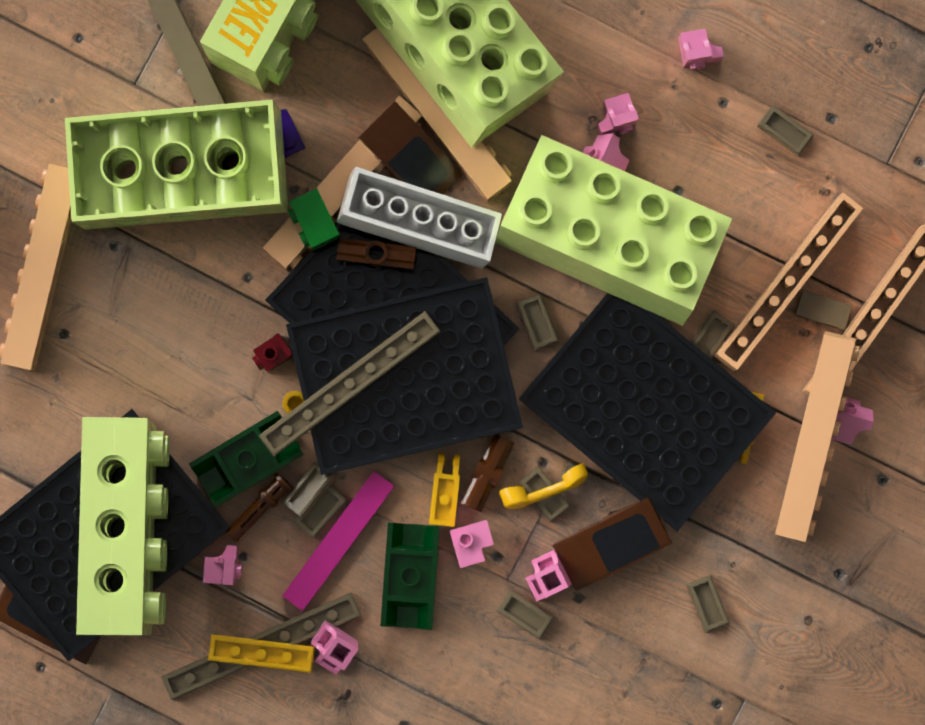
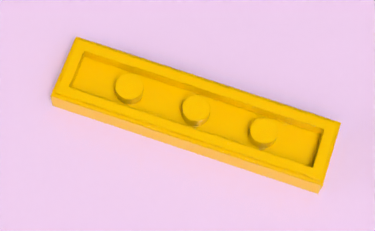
[208,634,315,673]

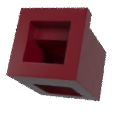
[252,333,293,373]

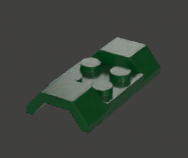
[189,411,304,508]
[380,522,440,630]

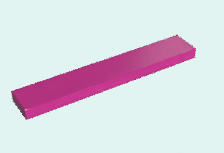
[282,471,395,611]

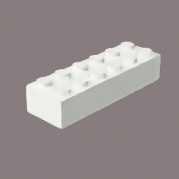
[336,167,502,269]

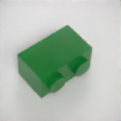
[287,188,341,251]

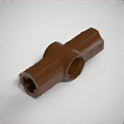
[337,238,416,270]
[462,434,514,512]

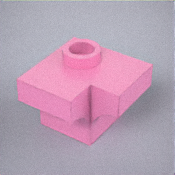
[678,29,724,70]
[597,93,639,135]
[583,133,630,171]
[832,397,874,445]
[449,520,494,568]
[203,545,242,585]
[525,549,572,601]
[311,620,359,675]

